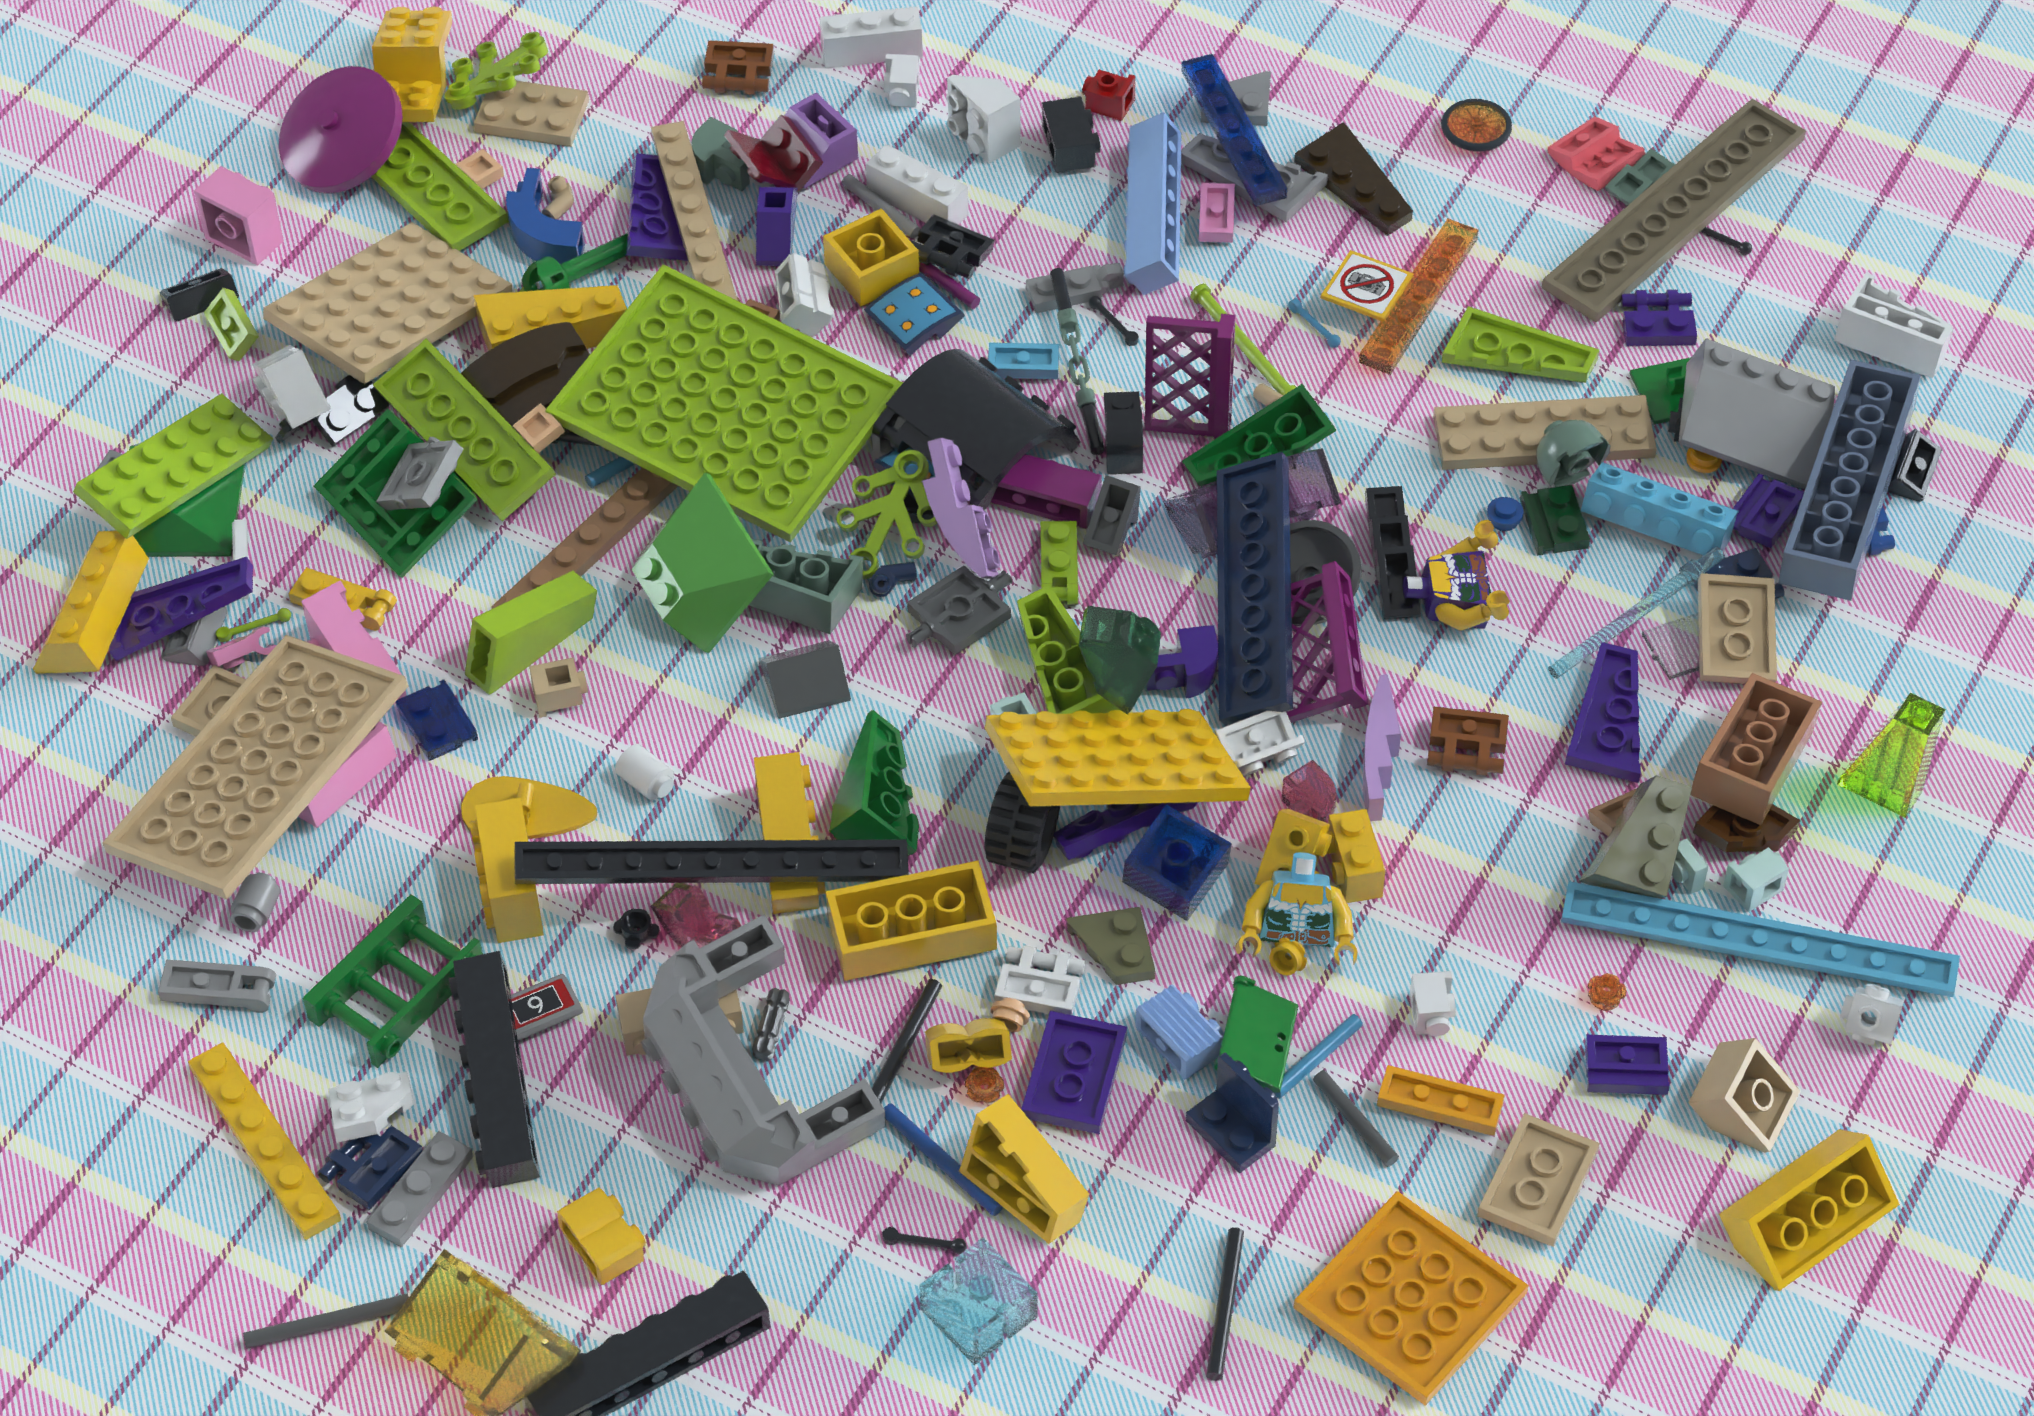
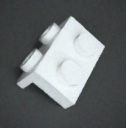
[1214,710,1305,776]

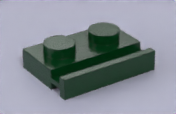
[1520,485,1590,556]

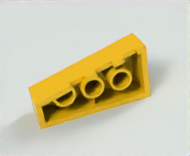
[474,285,627,351]
[754,752,826,914]

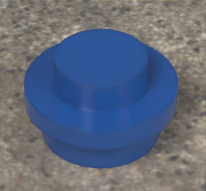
[1487,497,1524,531]

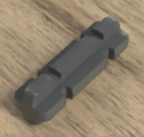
[752,988,790,1061]

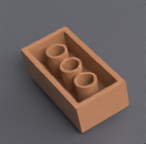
[1691,673,1822,825]

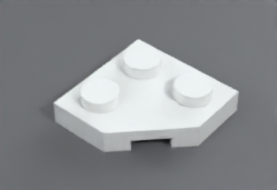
[328,1071,414,1143]

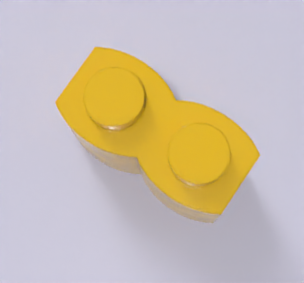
[925,1018,1012,1073]
[557,1187,646,1285]

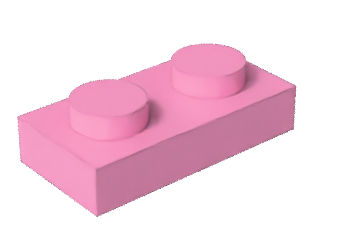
[1199,183,1235,243]

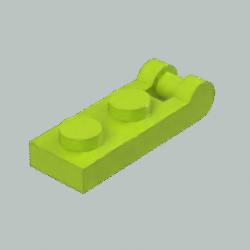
[1040,521,1078,605]

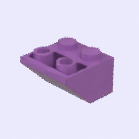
[784,92,858,189]

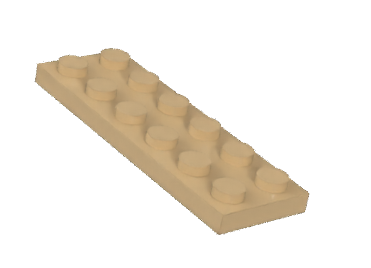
[1433,395,1657,470]

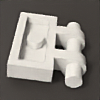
[994,945,1086,1015]

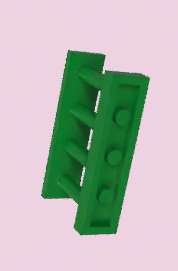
[303,894,483,1068]

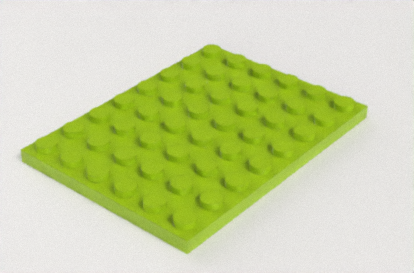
[545,264,903,543]

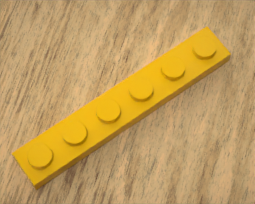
[188,1042,341,1240]

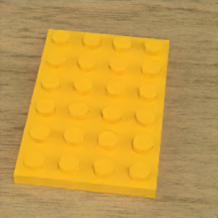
[984,709,1251,806]

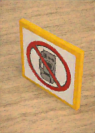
[1320,250,1413,322]

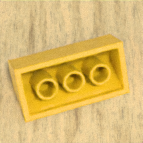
[33,530,149,674]
[1719,1129,1900,1291]

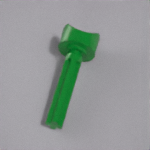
[521,233,628,291]

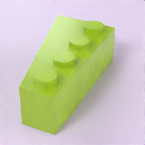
[1017,585,1123,714]

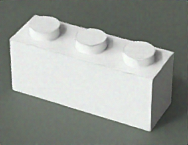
[820,6,923,68]
[865,144,969,225]

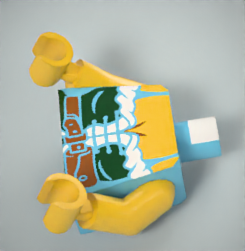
[1235,852,1358,965]

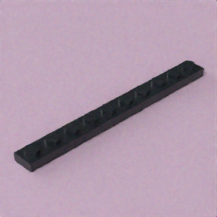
[514,839,909,884]

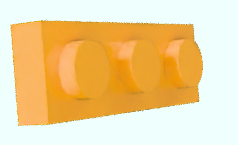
[1377,1065,1505,1136]

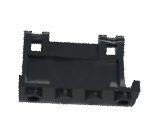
[872,349,1081,511]

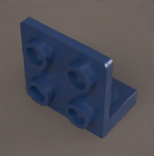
[1186,1052,1279,1174]

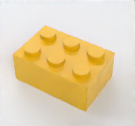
[469,797,544,943]

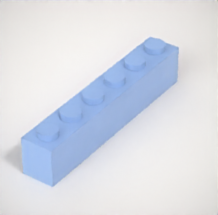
[1124,112,1181,295]

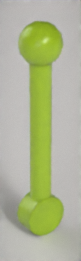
[216,608,291,643]

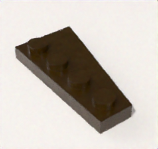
[1294,122,1413,236]

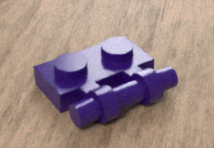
[1621,289,1697,346]

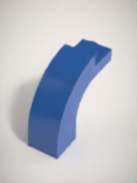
[506,168,585,264]

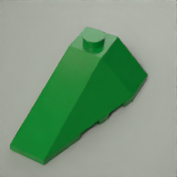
[829,710,919,855]

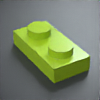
[204,288,259,362]

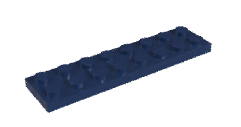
[1217,452,1293,727]

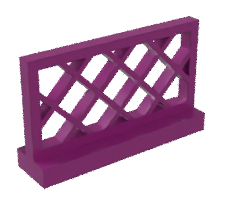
[1144,314,1236,440]
[1286,561,1368,723]

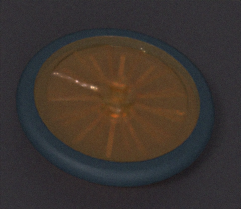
[1441,99,1512,152]

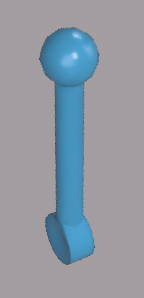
[1288,298,1341,348]

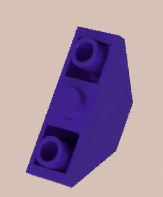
[756,187,798,266]

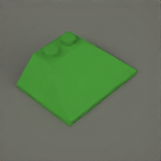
[631,473,774,653]

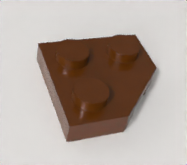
[1693,804,1800,852]

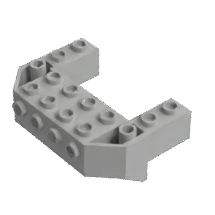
[641,914,885,1185]

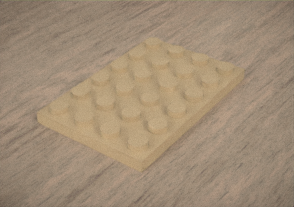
[263,222,512,384]

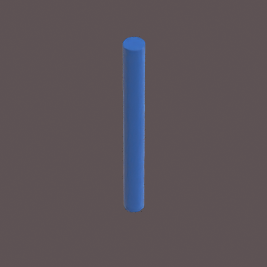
[884,1103,1003,1216]

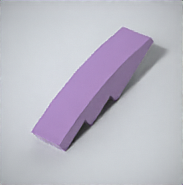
[1363,674,1401,822]

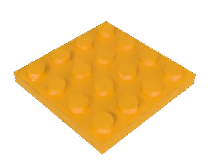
[1293,1191,1529,1406]

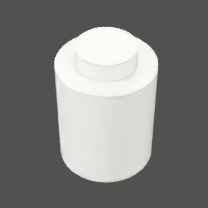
[615,744,674,800]

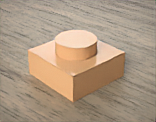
[456,149,504,189]
[513,403,565,453]

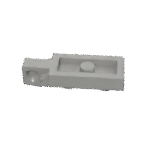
[1026,263,1124,313]

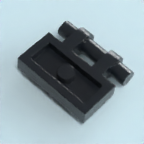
[911,214,995,279]

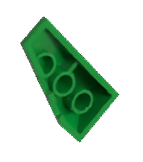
[1182,384,1337,487]

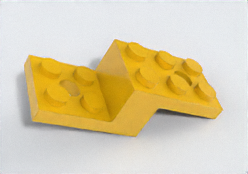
[372,7,452,122]

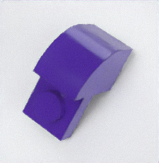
[1144,625,1218,698]

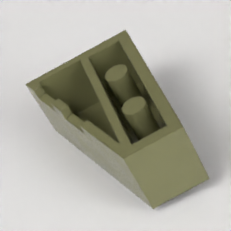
[1579,775,1692,899]

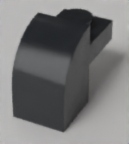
[1104,391,1143,475]

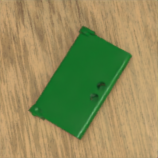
[1214,975,1299,1093]

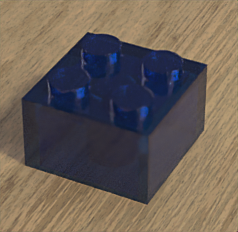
[1122,804,1232,921]

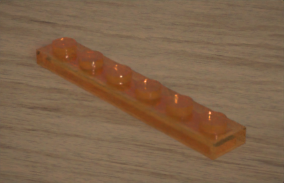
[1359,218,1479,375]

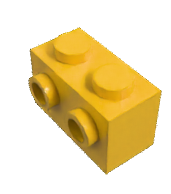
[1254,809,1332,886]
[1326,809,1385,903]

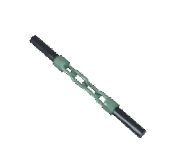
[1050,268,1105,455]

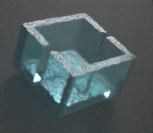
[919,1237,1038,1366]

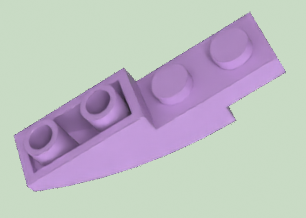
[922,438,1000,579]

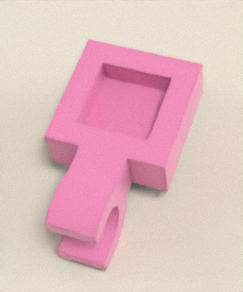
[206,626,276,670]

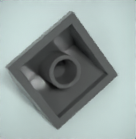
[758,640,851,719]

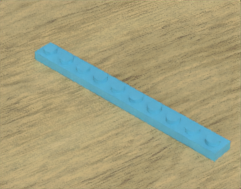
[1561,881,1960,997]

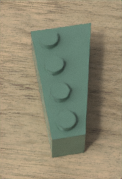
[749,539,864,635]

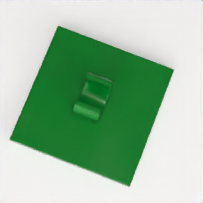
[1629,357,1691,425]

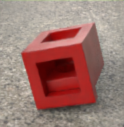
[1082,69,1136,121]

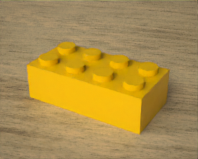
[826,860,997,981]

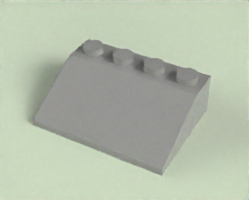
[1678,338,1835,489]

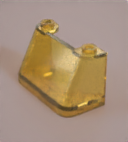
[384,1249,581,1416]

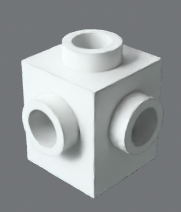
[1840,984,1904,1045]

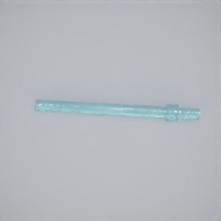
[1548,547,1725,679]

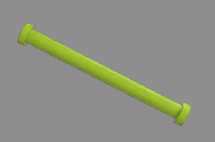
[1190,283,1296,395]

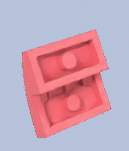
[1547,116,1645,191]

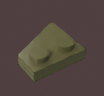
[1067,907,1155,985]

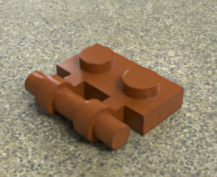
[702,40,775,95]
[1427,706,1509,776]

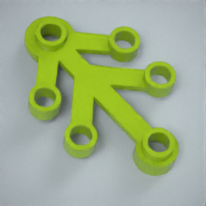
[444,32,548,110]
[836,450,937,579]

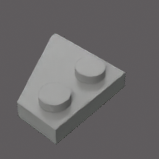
[1201,71,1271,126]

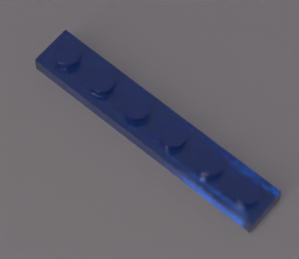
[1181,53,1288,207]

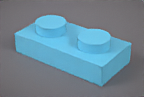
[988,342,1059,379]

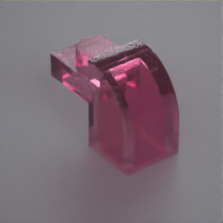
[1272,760,1336,829]
[651,883,742,949]

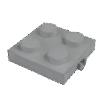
[376,437,463,510]

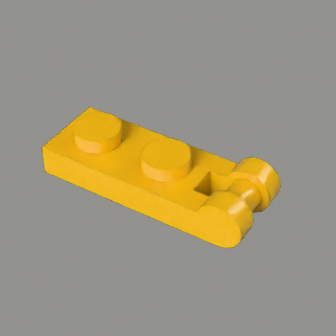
[288,567,397,631]

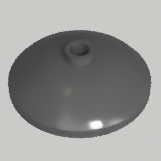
[1290,520,1362,626]

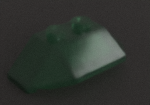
[1079,606,1161,715]

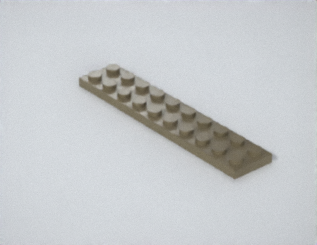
[1542,98,1806,323]

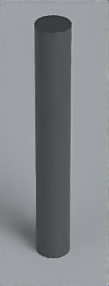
[1313,1070,1399,1167]

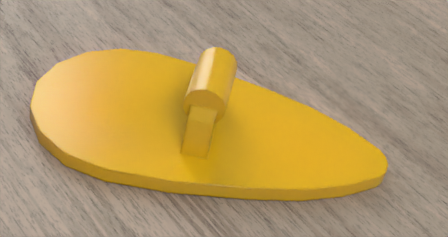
[461,776,597,839]

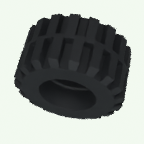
[984,771,1060,874]

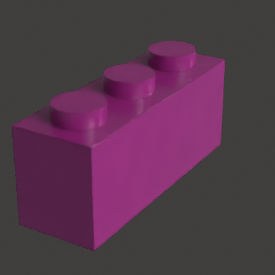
[990,454,1102,530]

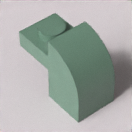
[691,117,750,191]

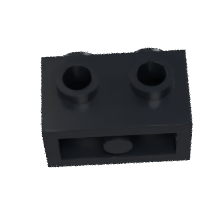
[1042,96,1101,173]

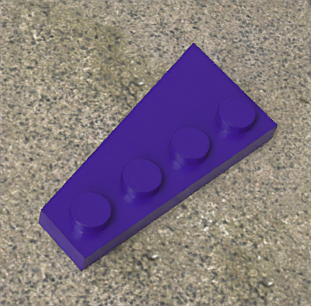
[626,153,688,261]

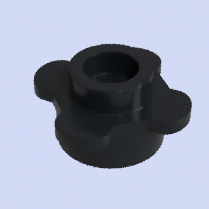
[613,909,660,949]

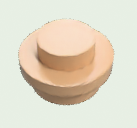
[990,998,1030,1032]

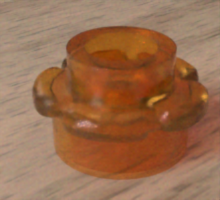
[1588,973,1627,1011]
[965,1067,1004,1104]

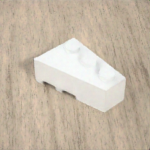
[1834,272,1954,378]
[252,345,331,429]

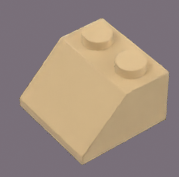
[1688,1038,1800,1153]

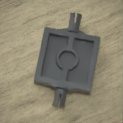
[906,565,1012,655]

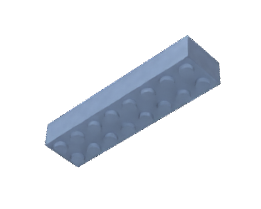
[1779,359,1921,601]

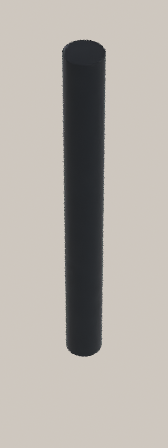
[871,979,942,1103]
[1206,1227,1244,1381]

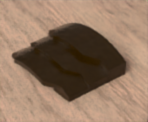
[461,322,590,438]

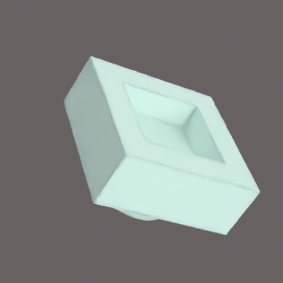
[1672,838,1708,894]

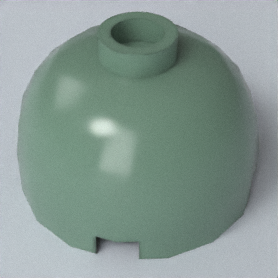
[1536,420,1611,487]

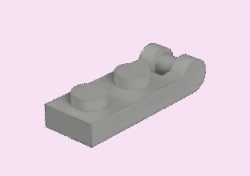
[158,959,276,1013]

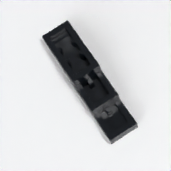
[1364,486,1421,619]

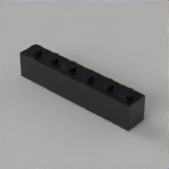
[449,951,540,1188]
[521,1270,771,1416]

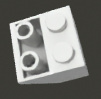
[946,75,1021,164]

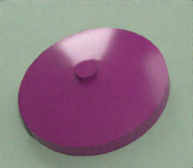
[279,66,402,193]

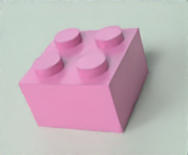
[194,166,284,266]

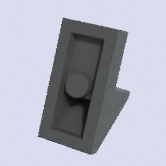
[1083,475,1141,556]

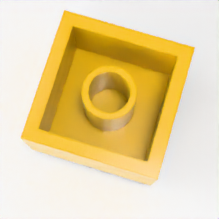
[823,208,919,306]

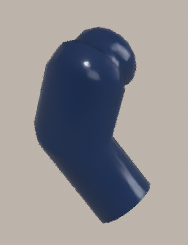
[869,562,917,597]

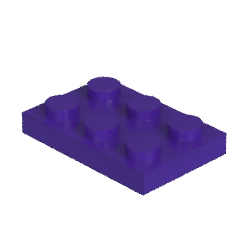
[1021,1011,1127,1135]

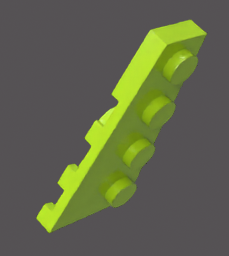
[1441,306,1599,383]

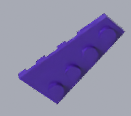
[109,556,253,661]
[1565,642,1641,783]
[1054,802,1199,860]

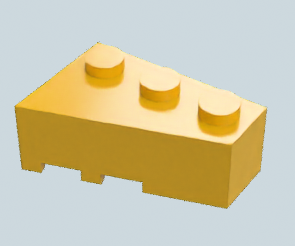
[959,1094,1089,1244]

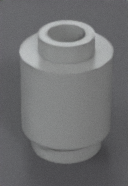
[230,872,281,932]

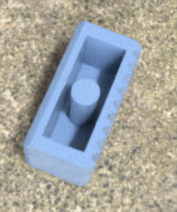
[1136,985,1224,1080]

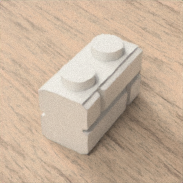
[775,253,834,337]

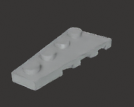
[1181,133,1328,222]

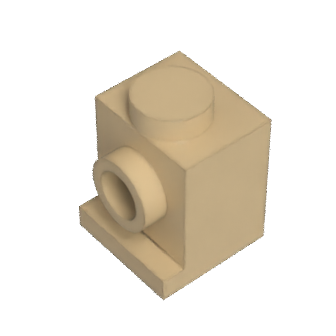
[529,658,588,718]

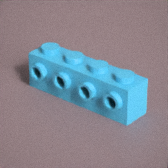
[1581,462,1738,560]

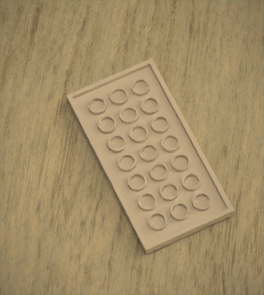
[102,635,409,899]

